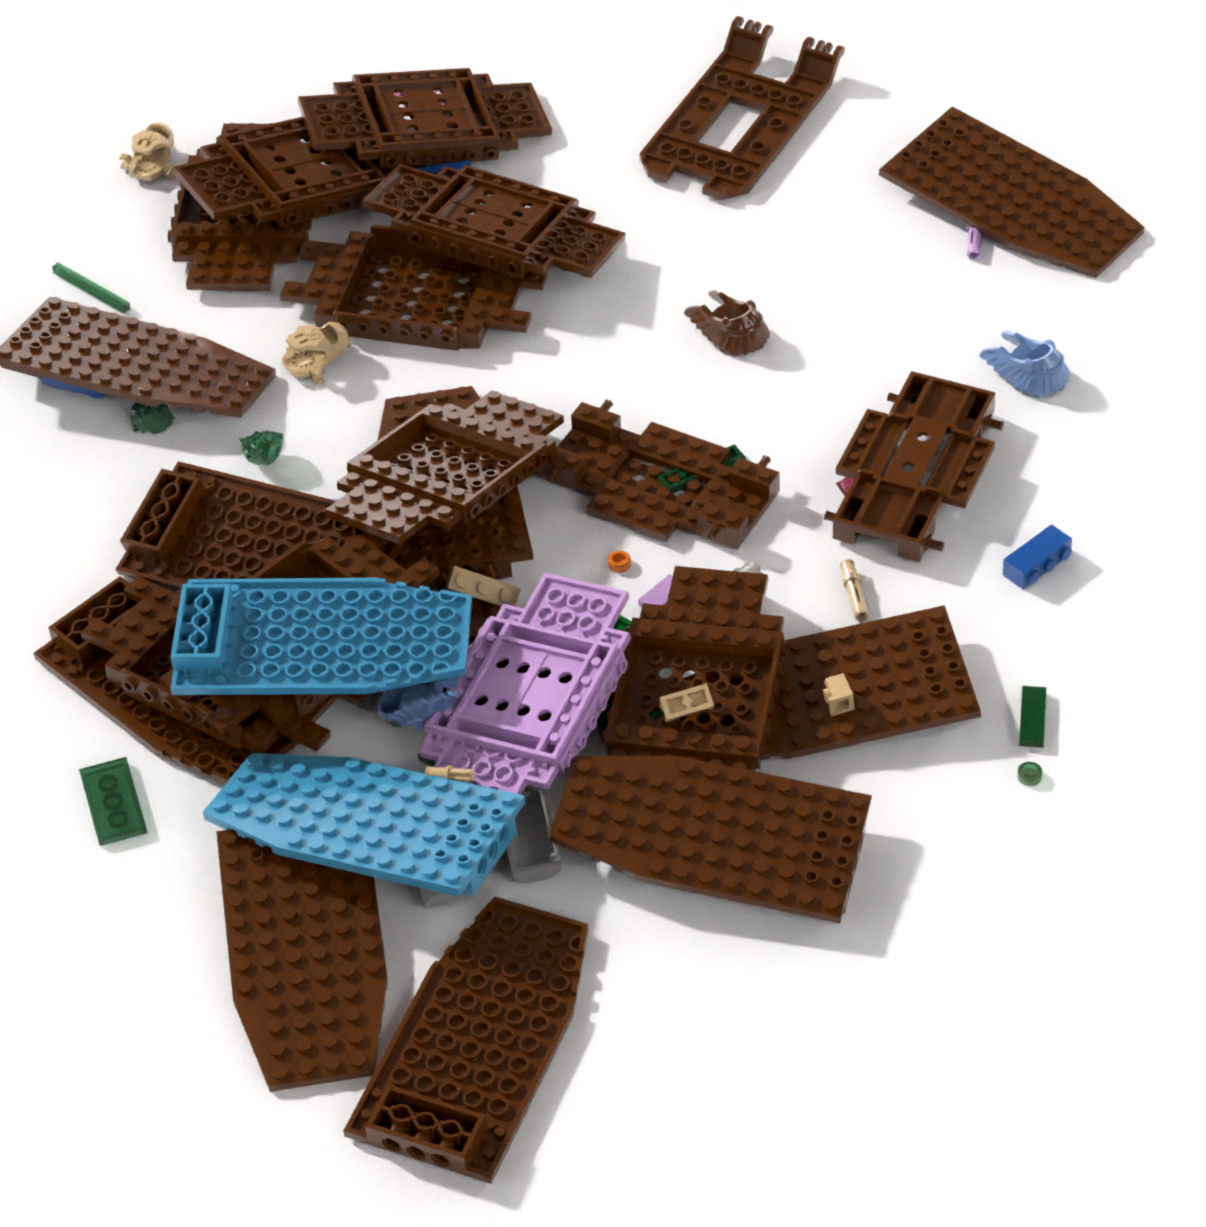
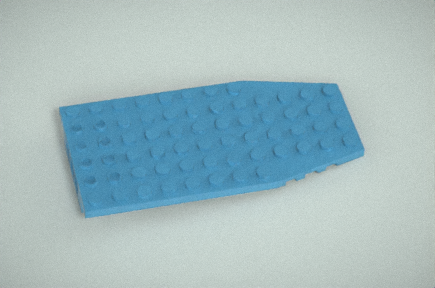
[170,578,472,695]
[203,753,525,897]

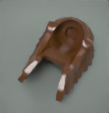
[684,290,770,357]

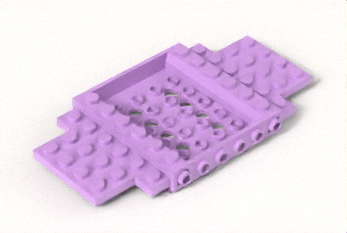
[418,573,631,795]

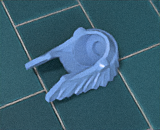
[979,331,1070,398]
[378,676,462,730]

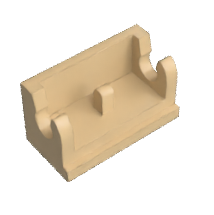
[660,683,714,723]

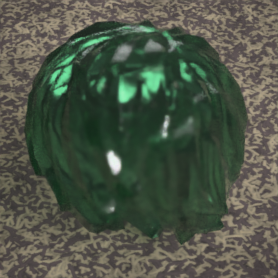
[130,402,175,435]
[239,430,284,465]

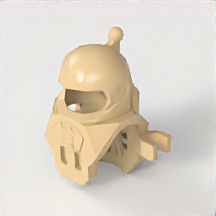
[119,122,175,181]
[282,322,351,385]

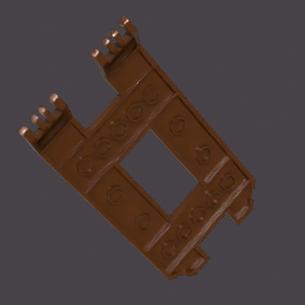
[639,16,845,200]

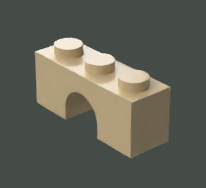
[444,566,521,607]

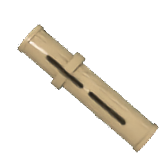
[840,559,869,621]

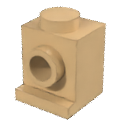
[823,673,855,717]

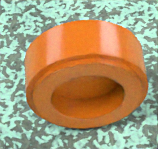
[608,551,631,573]

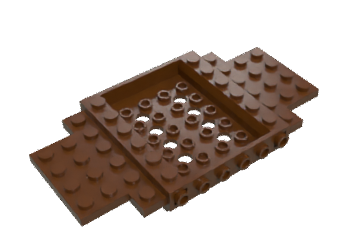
[298,68,552,168]
[173,117,427,227]
[167,123,317,291]
[362,164,626,279]
[326,391,564,545]
[601,566,788,771]

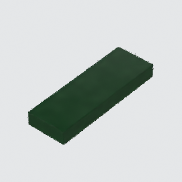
[1019,686,1047,748]

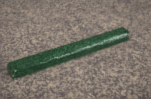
[52,262,131,313]

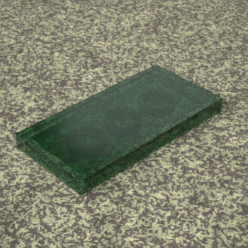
[79,757,148,846]

